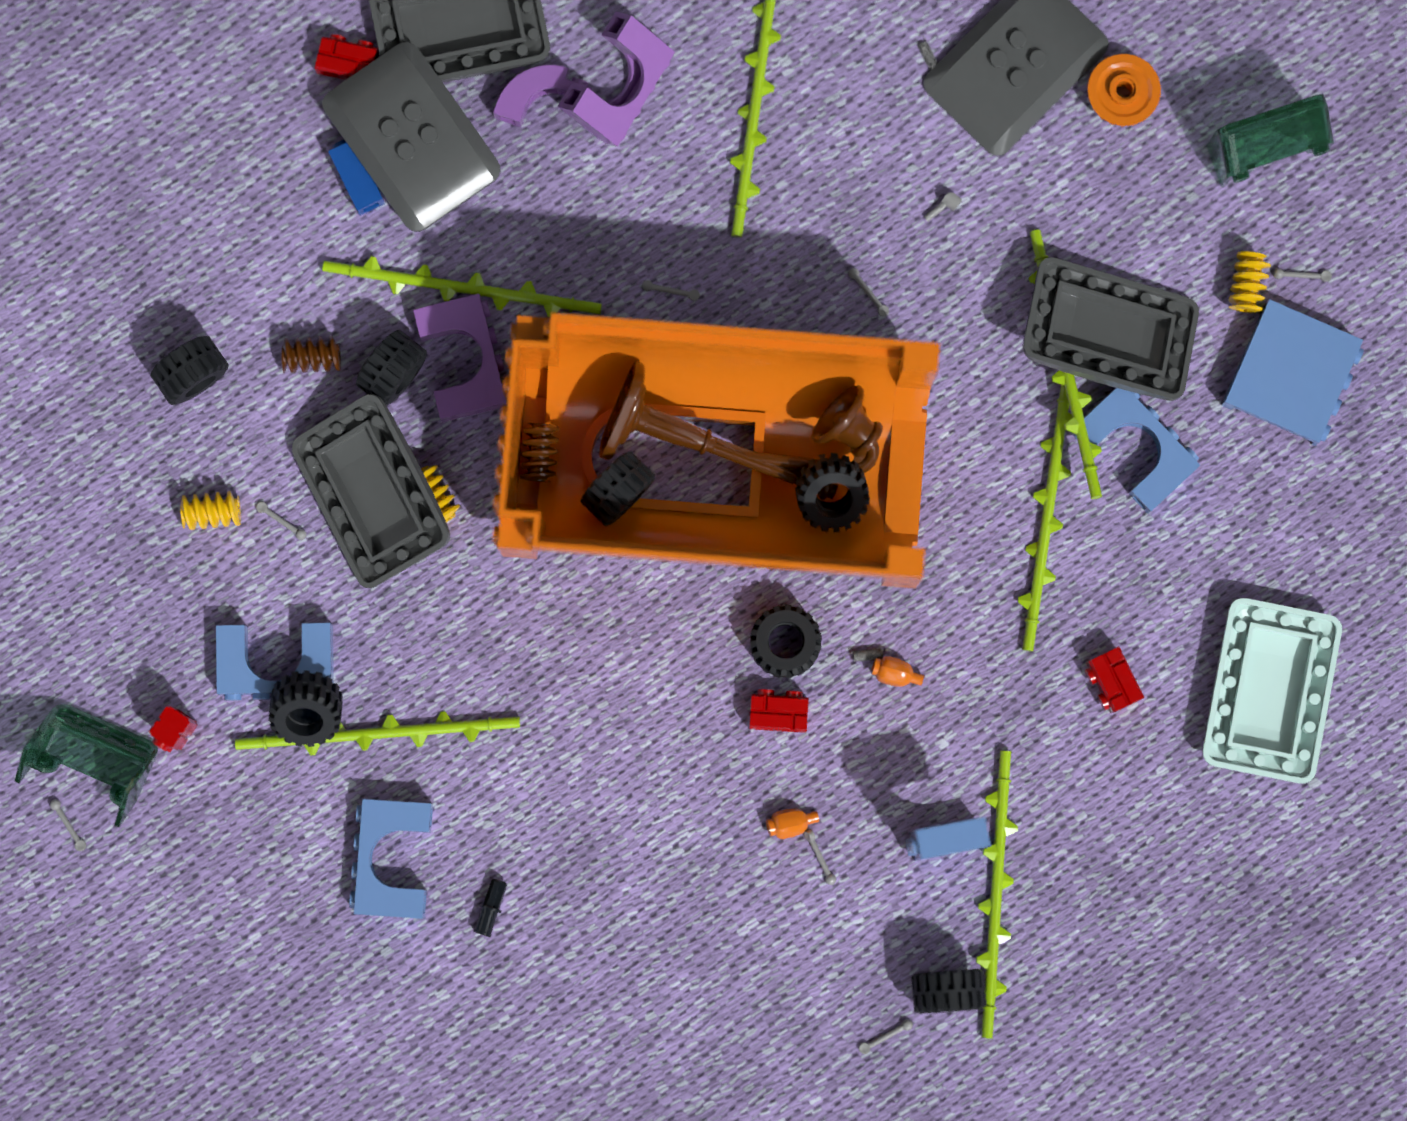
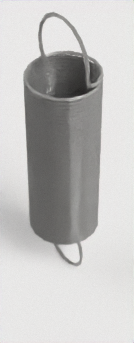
[918,35,938,71]
[844,648,892,662]

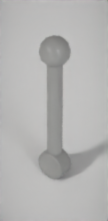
[848,268,889,317]
[1273,268,1332,282]
[642,280,700,301]
[256,502,307,540]
[50,799,87,851]
[804,829,836,885]
[859,1019,913,1054]

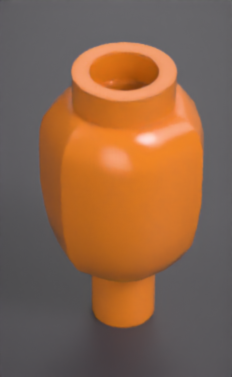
[871,656,924,687]
[766,808,819,839]

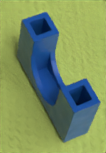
[328,139,385,216]

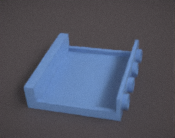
[1221,299,1364,446]

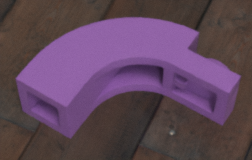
[493,65,592,127]

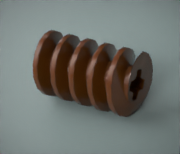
[281,335,341,374]
[520,423,560,482]

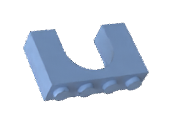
[1070,388,1200,514]
[216,623,334,701]
[349,799,433,919]
[905,817,991,861]

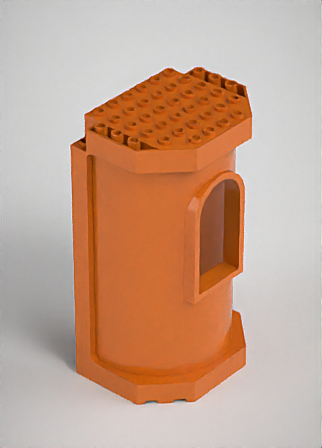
[493,313,940,589]

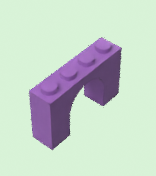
[557,11,675,147]
[413,294,508,422]

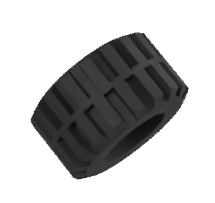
[356,329,427,406]
[150,336,229,405]
[580,451,655,526]
[795,453,870,533]
[750,605,822,678]
[268,670,343,747]
[911,969,986,1014]

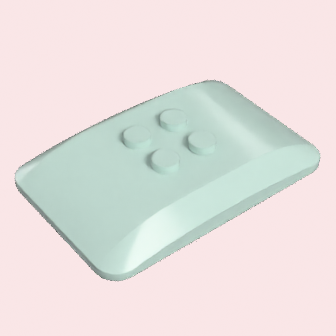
[1203,598,1342,784]

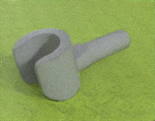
[924,192,962,221]

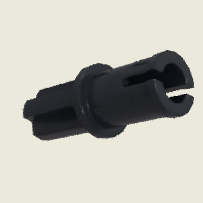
[473,879,507,937]

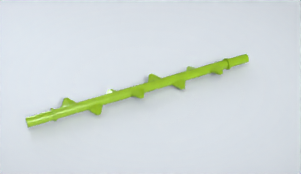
[730,0,781,238]
[1028,229,1102,499]
[322,256,602,318]
[1018,385,1072,652]
[235,711,520,756]
[976,751,1018,1038]

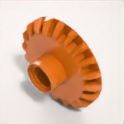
[1087,54,1161,127]

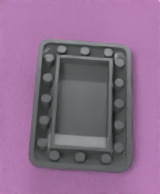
[369,0,550,83]
[923,0,1109,156]
[322,42,501,232]
[1022,257,1199,401]
[292,394,450,588]

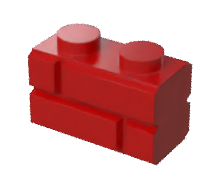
[315,34,379,80]
[1085,647,1145,714]
[749,689,809,733]
[149,706,198,753]

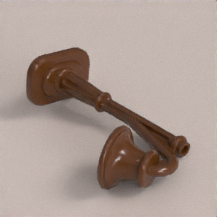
[599,361,883,500]

